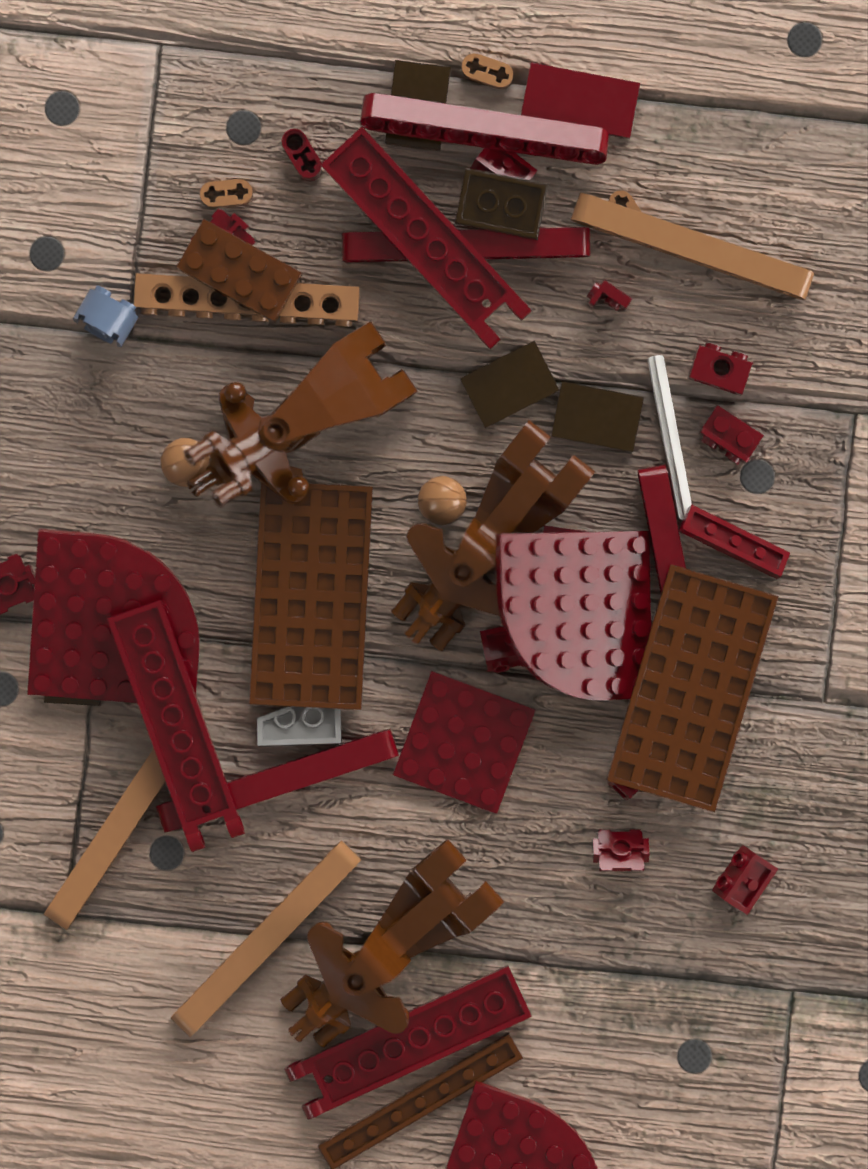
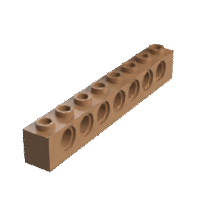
[134,273,360,327]

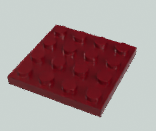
[393,671,536,814]

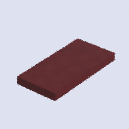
[521,62,640,139]

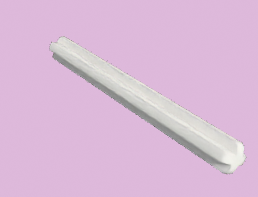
[647,355,692,520]

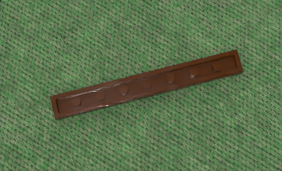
[318,1033,523,1169]

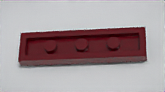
[679,505,790,579]

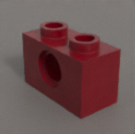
[687,342,753,396]

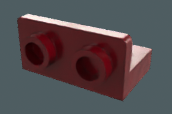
[470,148,538,180]
[587,280,632,311]
[698,405,764,465]
[480,627,525,673]
[712,845,778,915]

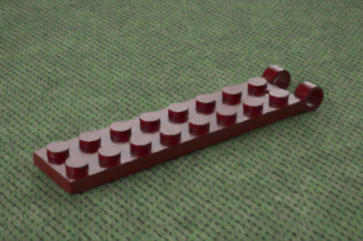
[321,127,532,350]
[107,600,245,852]
[284,965,532,1120]

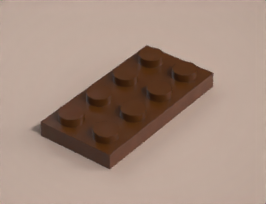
[176,219,302,323]

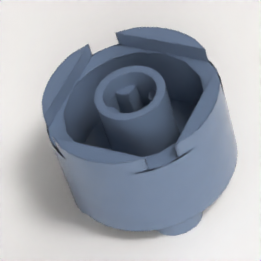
[73,285,138,347]

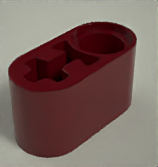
[282,129,323,182]

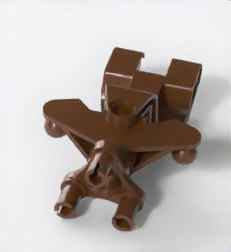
[184,322,418,507]
[391,420,595,652]
[280,839,504,1048]

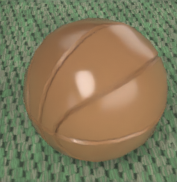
[160,438,210,487]
[417,476,467,525]

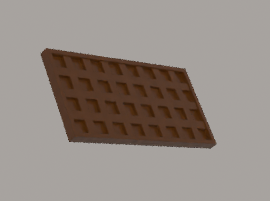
[249,482,373,710]
[606,564,779,812]

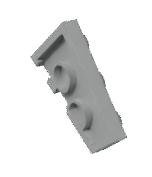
[257,706,342,747]

